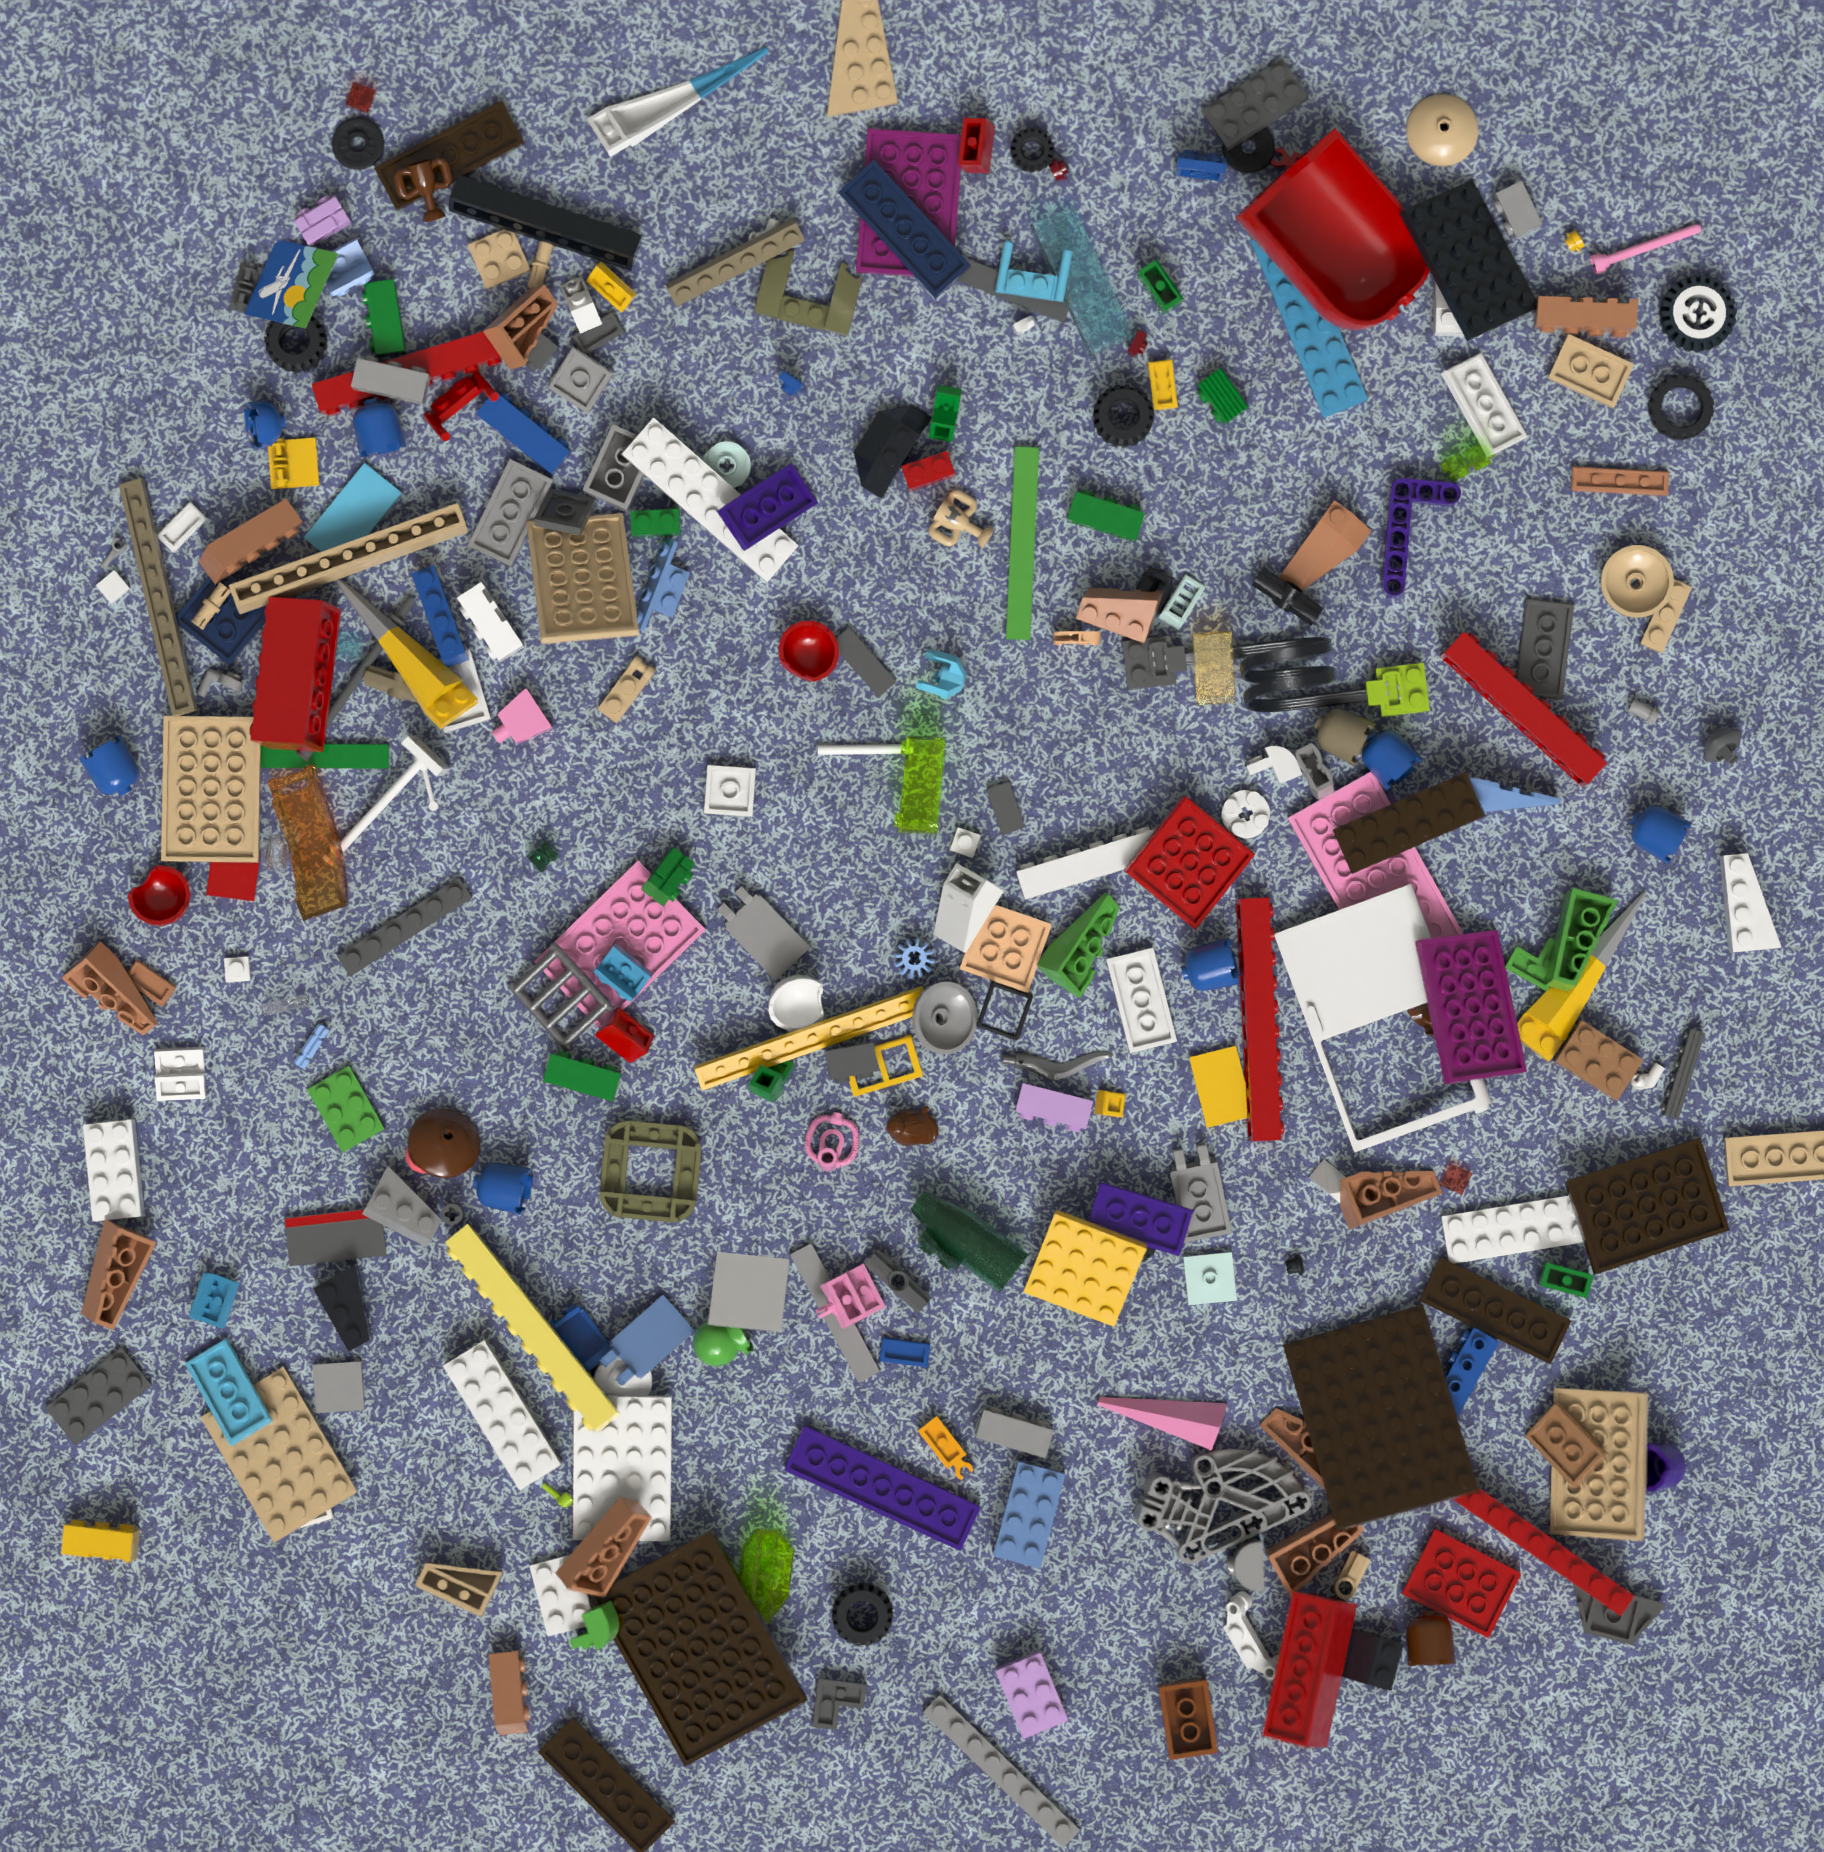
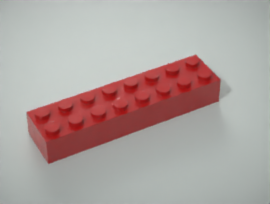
[1440,632,1607,787]

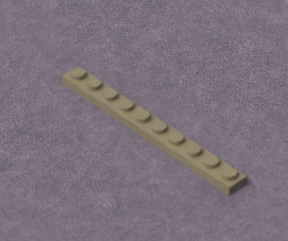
[119,478,198,717]

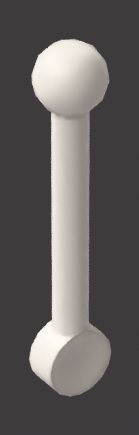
[420,767,438,811]

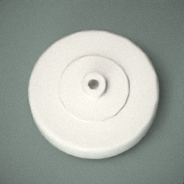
[594,1357,652,1395]

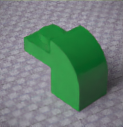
[929,385,962,442]
[749,1060,794,1103]

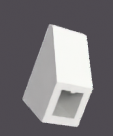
[560,277,602,333]

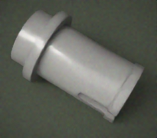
[1628,698,1661,724]

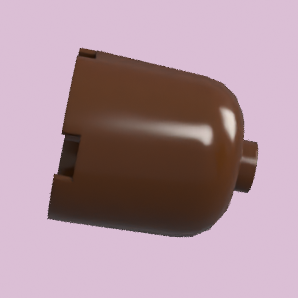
[1407,1610,1456,1666]

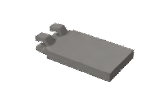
[717,886,810,981]
[1169,1143,1232,1243]

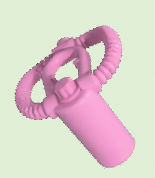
[804,1112,860,1171]

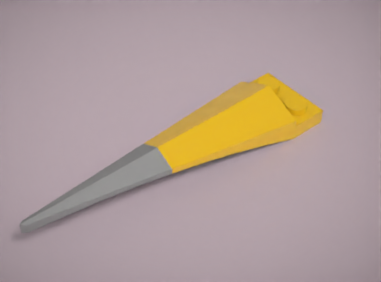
[334,578,478,729]
[1517,892,1646,1062]

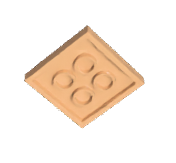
[960,905,1052,993]

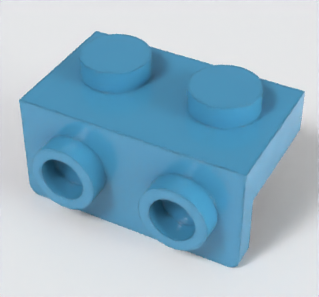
[593,943,654,1002]
[189,1272,240,1329]

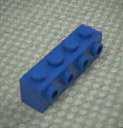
[1444,1327,1499,1417]

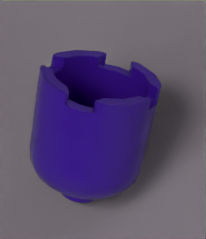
[1646,1443,1686,1492]

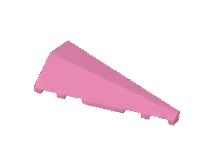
[1097,1397,1227,1450]

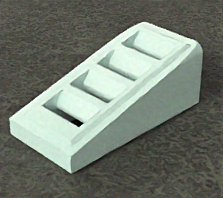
[1159,574,1205,630]

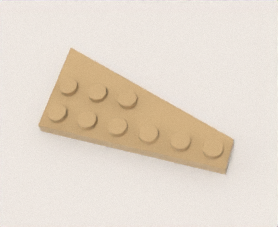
[827,0,898,117]

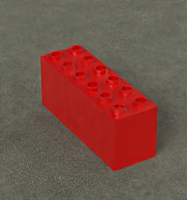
[249,597,341,752]
[1262,1591,1357,1748]

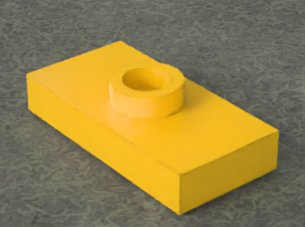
[1148,359,1178,411]

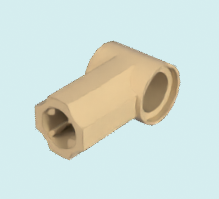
[1333,1551,1371,1599]

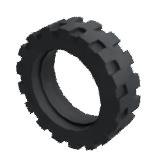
[1648,374,1714,440]

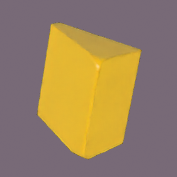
[1094,1090,1126,1118]

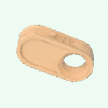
[1053,631,1101,645]

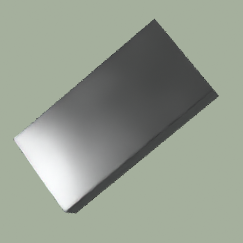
[571,311,625,355]
[986,782,1025,835]

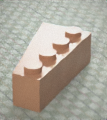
[1534,296,1638,338]
[199,499,303,585]
[555,1497,652,1597]

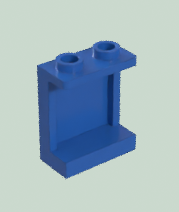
[549,1304,612,1372]

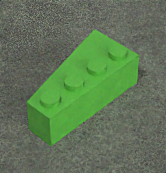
[1545,888,1619,991]

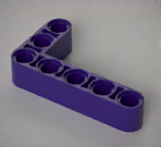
[1381,478,1461,598]

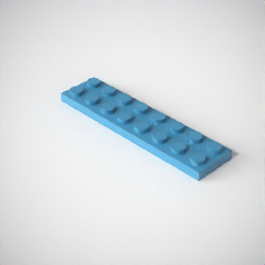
[1250,239,1368,419]

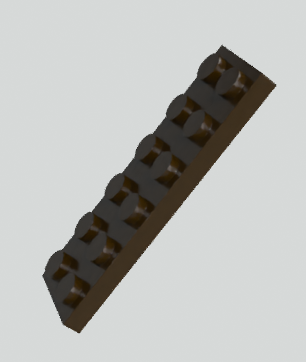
[374,100,525,212]
[1333,771,1486,874]
[1418,1257,1571,1365]
[538,1717,676,1852]

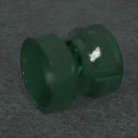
[526,839,560,873]

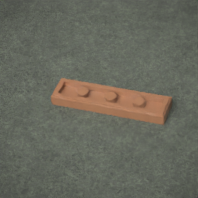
[1571,466,1669,496]

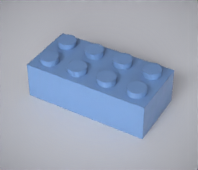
[993,1460,1066,1569]

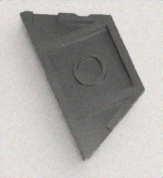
[1573,1584,1666,1645]

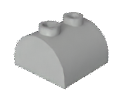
[1227,1538,1265,1592]

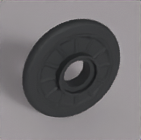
[332,117,385,170]
[1222,127,1275,173]

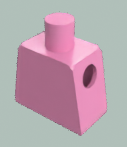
[491,688,553,744]

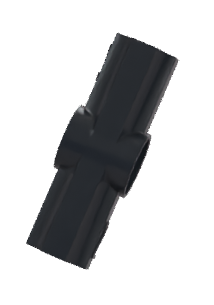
[1252,567,1323,626]

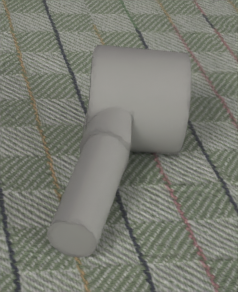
[100,538,127,569]

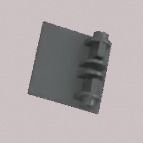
[229,263,264,313]

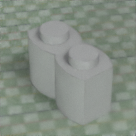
[1296,743,1334,800]

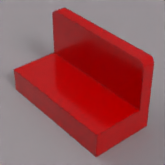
[595,1007,655,1063]

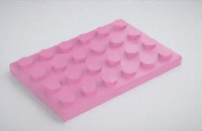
[534,861,706,1029]

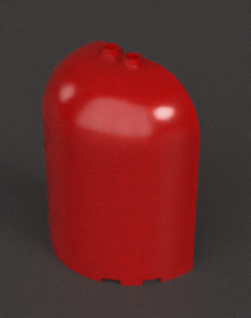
[1235,128,1429,330]

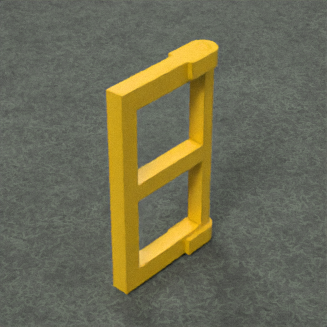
[849,1034,923,1097]

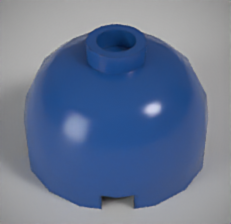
[244,401,286,450]

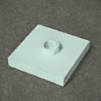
[1183,1252,1237,1305]

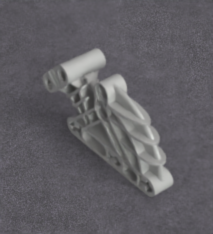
[1133,1448,1311,1564]

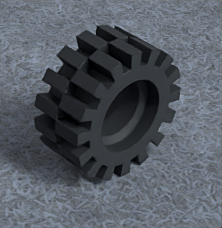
[1010,127,1054,173]

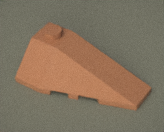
[1340,1171,1443,1230]

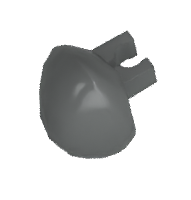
[1704,728,1742,765]

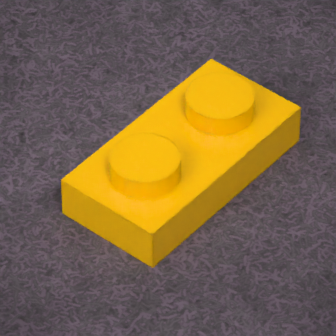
[586,262,637,313]

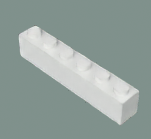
[1016,826,1156,900]

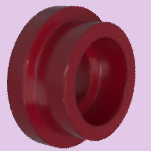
[1049,157,1069,181]

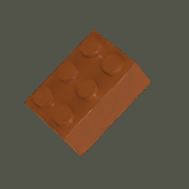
[1158,1677,1218,1760]

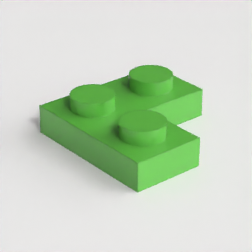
[1505,937,1555,991]

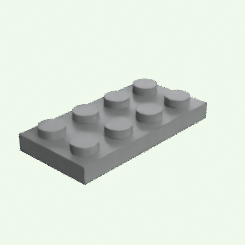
[467,459,554,567]

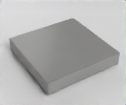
[547,347,614,414]
[313,1361,365,1413]

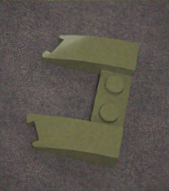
[754,250,862,337]

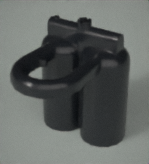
[1135,566,1174,617]

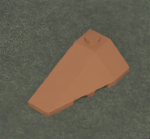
[1279,500,1371,590]
[62,941,158,1035]
[1259,1408,1325,1490]

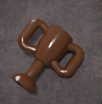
[394,157,453,222]

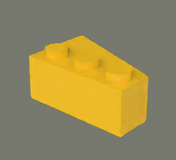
[61,1519,140,1563]

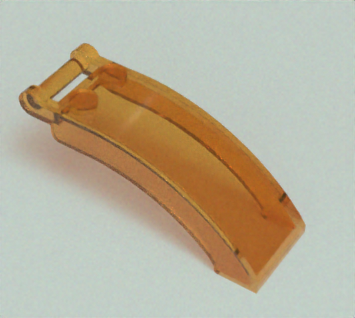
[268,764,348,921]

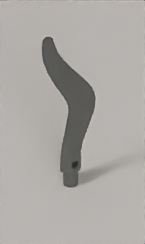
[1002,1051,1113,1081]

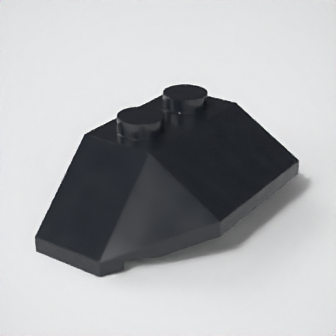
[853,405,932,499]

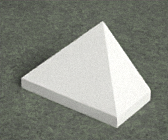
[1308,1159,1346,1204]

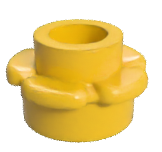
[1564,230,1586,252]

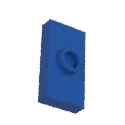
[778,371,804,397]

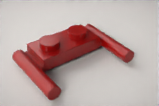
[423,372,499,441]

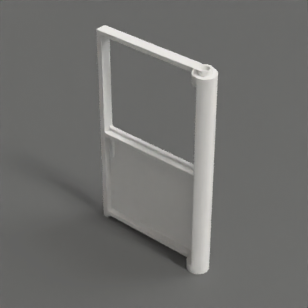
[1275,884,1492,1153]

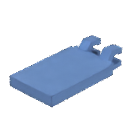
[599,1295,695,1386]

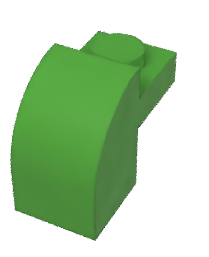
[569,1601,619,1651]

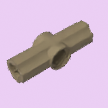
[363,665,419,704]

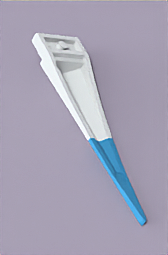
[587,47,769,157]

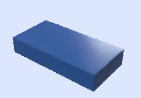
[879,1337,931,1368]

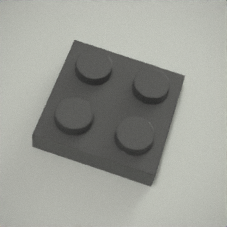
[534,489,596,536]

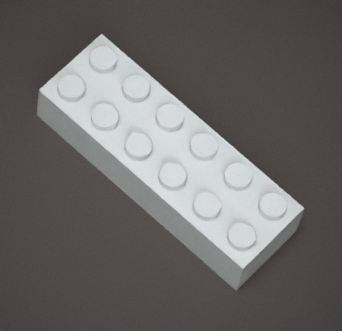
[443,1339,563,1491]

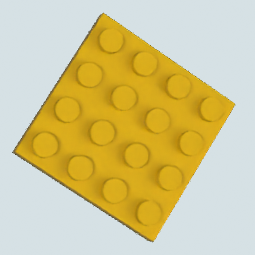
[1024,1210,1148,1327]

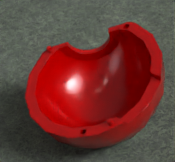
[778,620,839,682]
[128,865,191,927]

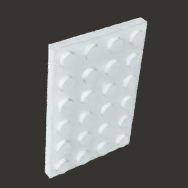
[573,1395,672,1541]

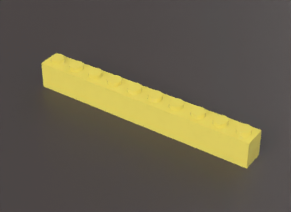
[445,1224,621,1432]

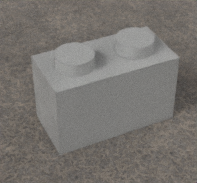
[1492,181,1542,240]

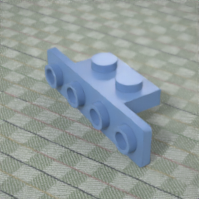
[636,538,690,631]

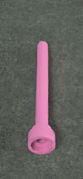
[1590,224,1701,274]

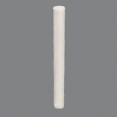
[818,744,915,755]

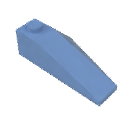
[1470,777,1561,812]

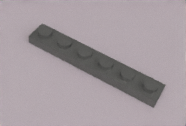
[337,878,472,977]

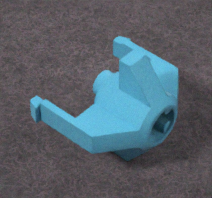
[916,650,967,700]

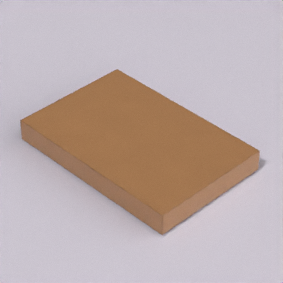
[1525,1401,1608,1488]

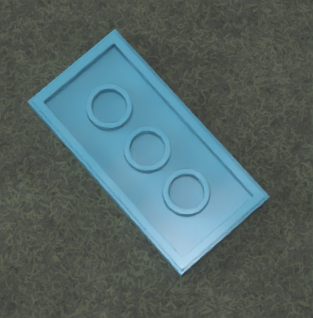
[304,463,402,552]
[185,1338,273,1446]

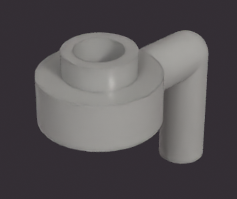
[196,669,243,697]

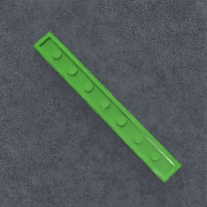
[1006,447,1039,641]

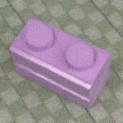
[293,195,351,247]

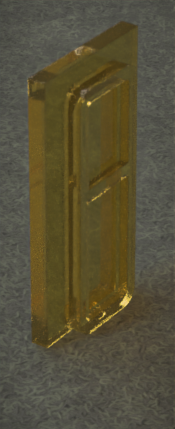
[1193,631,1235,705]

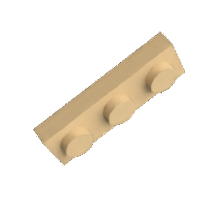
[1640,579,1692,654]

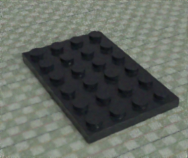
[1399,180,1536,341]

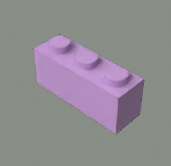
[1015,1083,1093,1133]

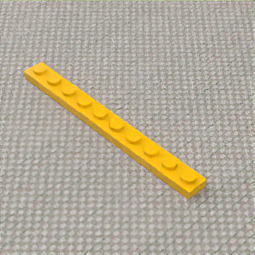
[693,986,924,1091]

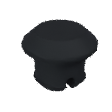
[1285,1255,1304,1276]

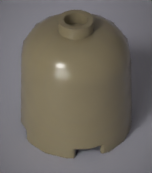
[1314,708,1376,767]

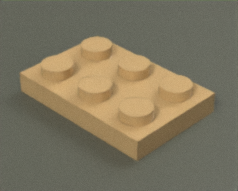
[1547,334,1634,409]

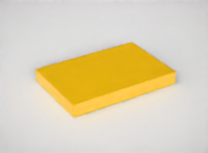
[1189,1046,1250,1128]

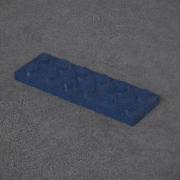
[838,160,971,299]

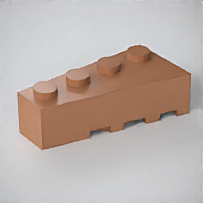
[81,1219,156,1330]
[1264,1513,1364,1598]

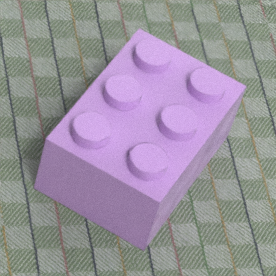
[995,1650,1068,1739]

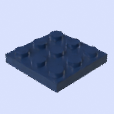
[176,574,266,666]

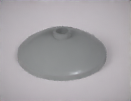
[912,982,978,1054]

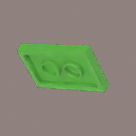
[307,1066,385,1153]

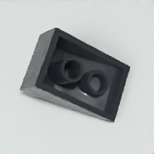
[1342,1628,1404,1691]

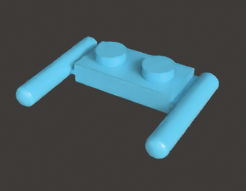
[995,240,1072,302]

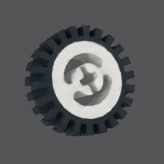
[1659,275,1737,353]

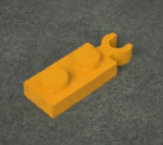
[918,1415,974,1480]

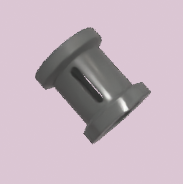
[441,1203,465,1225]

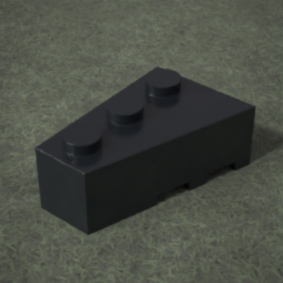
[313,1264,373,1352]

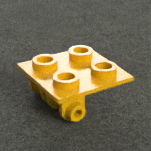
[268,437,320,489]

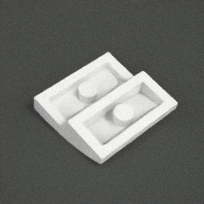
[154,1047,206,1101]

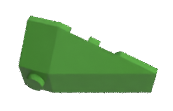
[1037,893,1120,998]

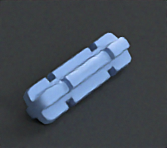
[294,1024,329,1068]

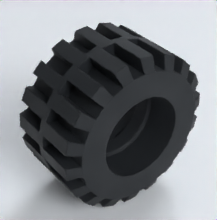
[264,315,328,374]
[1093,384,1154,448]
[832,1583,893,1647]

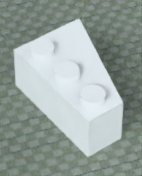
[457,582,524,663]

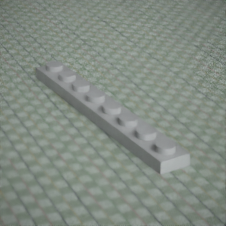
[923,1694,1080,1848]

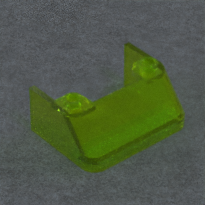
[894,736,946,838]

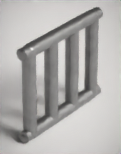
[508,942,614,1052]

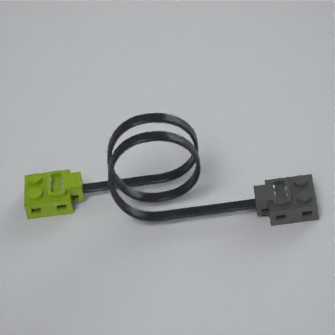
[1122,636,1430,718]

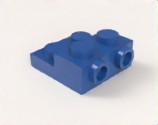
[1175,150,1226,182]

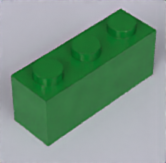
[362,279,407,358]
[1067,489,1145,543]
[543,1050,622,1102]

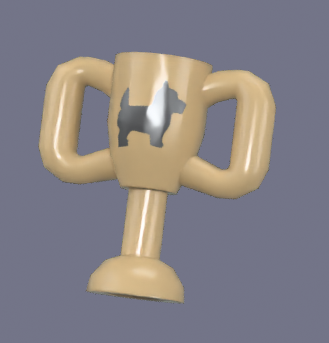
[929,490,995,549]

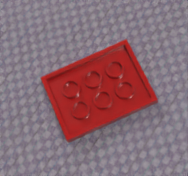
[1401,1528,1522,1639]

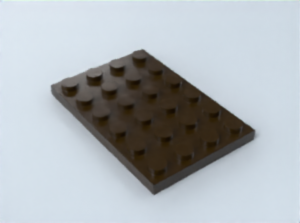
[1564,1138,1730,1274]

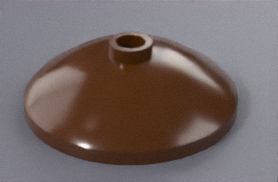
[408,1108,480,1178]

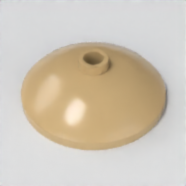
[1406,94,1478,166]
[1601,545,1674,618]

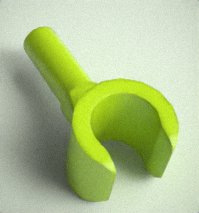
[542,1483,573,1508]

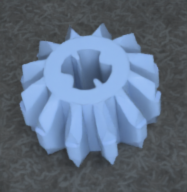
[894,938,935,979]

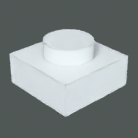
[950,827,981,858]
[224,957,251,983]

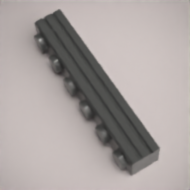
[1661,1028,1705,1120]

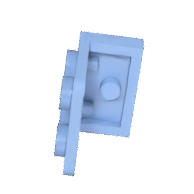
[326,238,374,297]

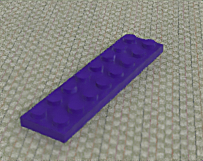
[784,1425,981,1551]

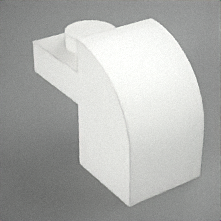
[1245,746,1302,785]

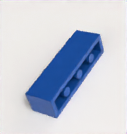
[476,392,571,476]
[411,565,469,668]

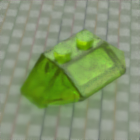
[739,1528,794,1624]

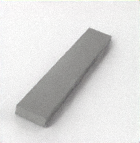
[790,1243,880,1383]

